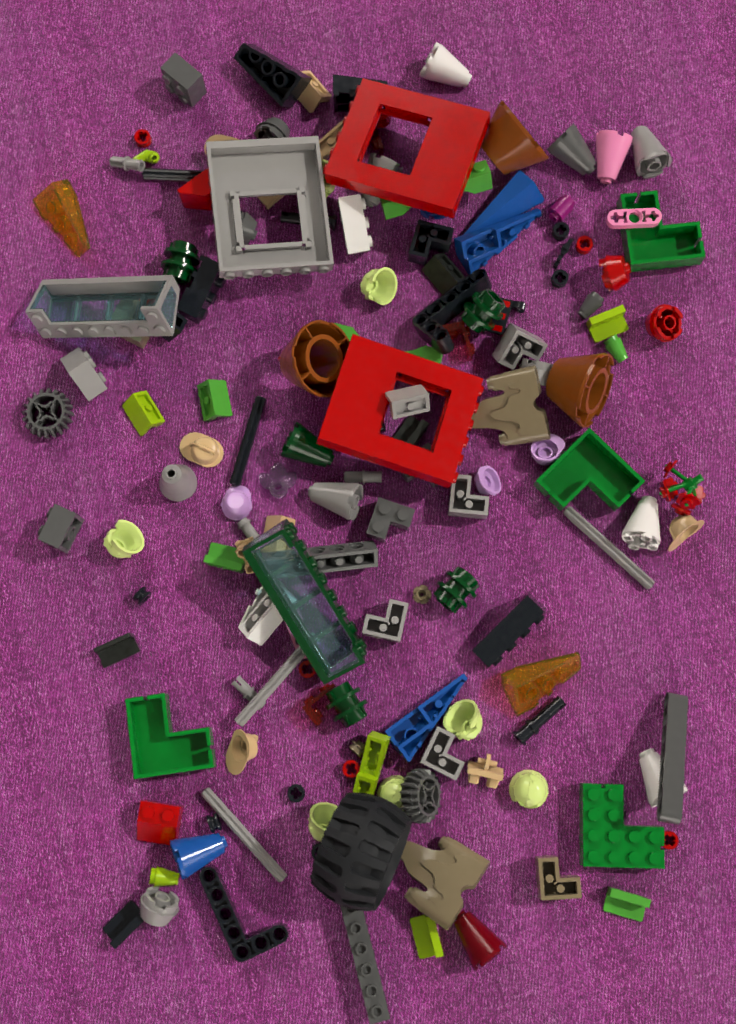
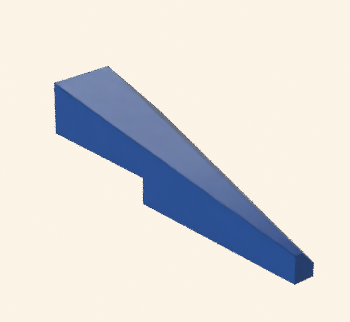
[463,170,545,235]
[453,208,542,275]
[383,673,468,763]

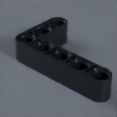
[412,269,492,354]
[199,865,289,962]

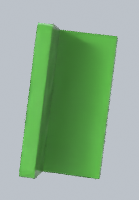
[197,379,233,421]
[203,542,245,573]
[603,886,651,922]

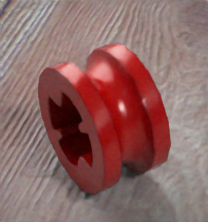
[134,129,152,148]
[575,236,593,255]
[299,660,316,678]
[342,760,360,778]
[662,831,679,850]

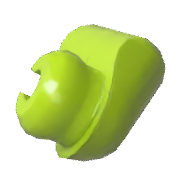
[132,149,160,163]

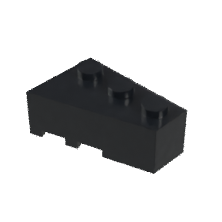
[332,74,388,112]
[177,254,226,324]

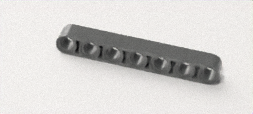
[657,692,688,825]

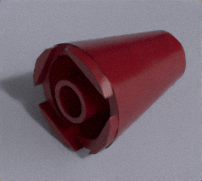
[454,910,508,971]

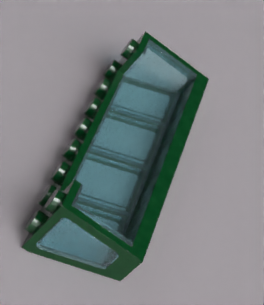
[242,518,367,685]

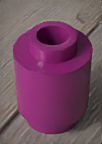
[548,194,575,222]

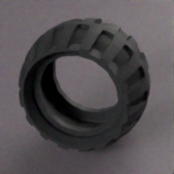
[310,793,412,911]

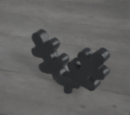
[553,238,574,269]

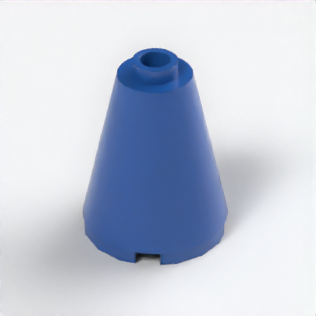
[170,833,228,880]

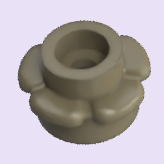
[413,585,432,604]
[349,740,365,758]

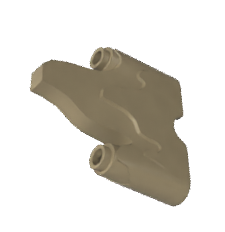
[471,365,551,446]
[401,836,491,931]

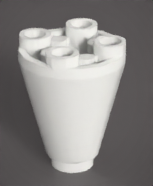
[419,42,472,88]
[621,496,661,551]
[639,748,688,808]

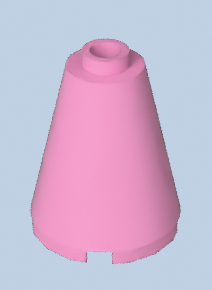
[596,130,633,184]

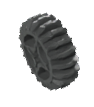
[22,388,74,439]
[399,768,442,824]

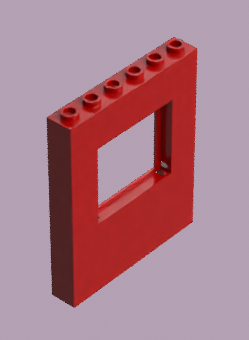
[323,78,490,219]
[316,334,484,488]

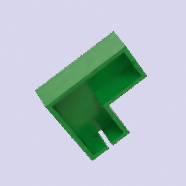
[616,190,706,272]
[533,428,645,512]
[125,693,217,779]
[579,783,665,869]

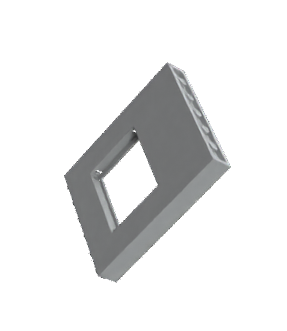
[206,136,334,280]

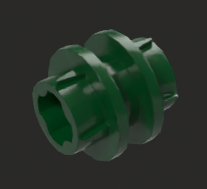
[160,240,201,285]
[461,289,506,333]
[433,567,479,613]
[326,681,368,728]

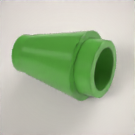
[603,334,628,363]

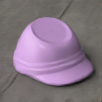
[531,433,565,466]
[474,465,501,496]
[220,485,252,521]

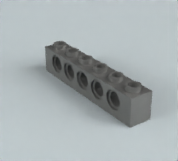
[261,540,378,578]
[340,905,390,1024]

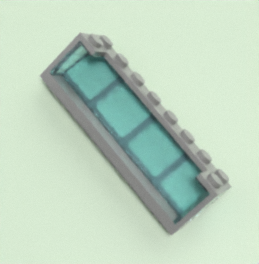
[25,275,180,338]

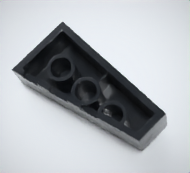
[233,43,312,107]
[472,593,546,667]

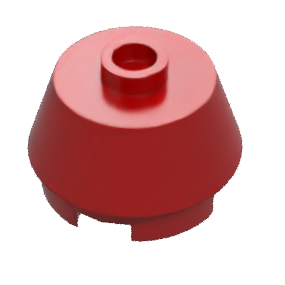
[599,255,631,291]
[645,304,683,342]

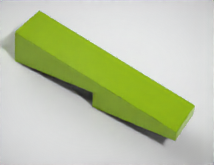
[353,731,391,795]

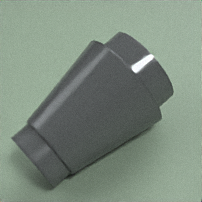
[577,291,604,320]

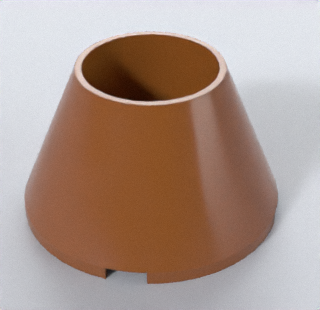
[481,100,549,175]
[280,320,350,397]
[546,353,614,428]

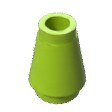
[149,866,179,887]

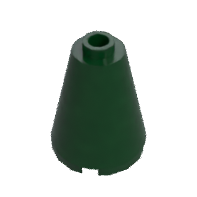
[280,422,335,467]

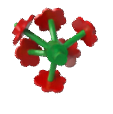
[659,460,706,516]

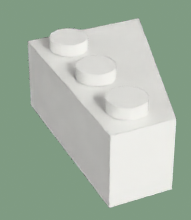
[337,194,373,255]
[238,578,298,646]

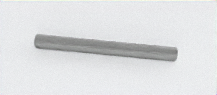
[563,506,655,589]
[235,632,319,726]
[201,787,287,882]

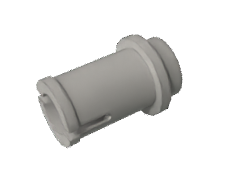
[237,517,260,539]

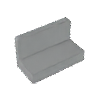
[385,384,430,419]

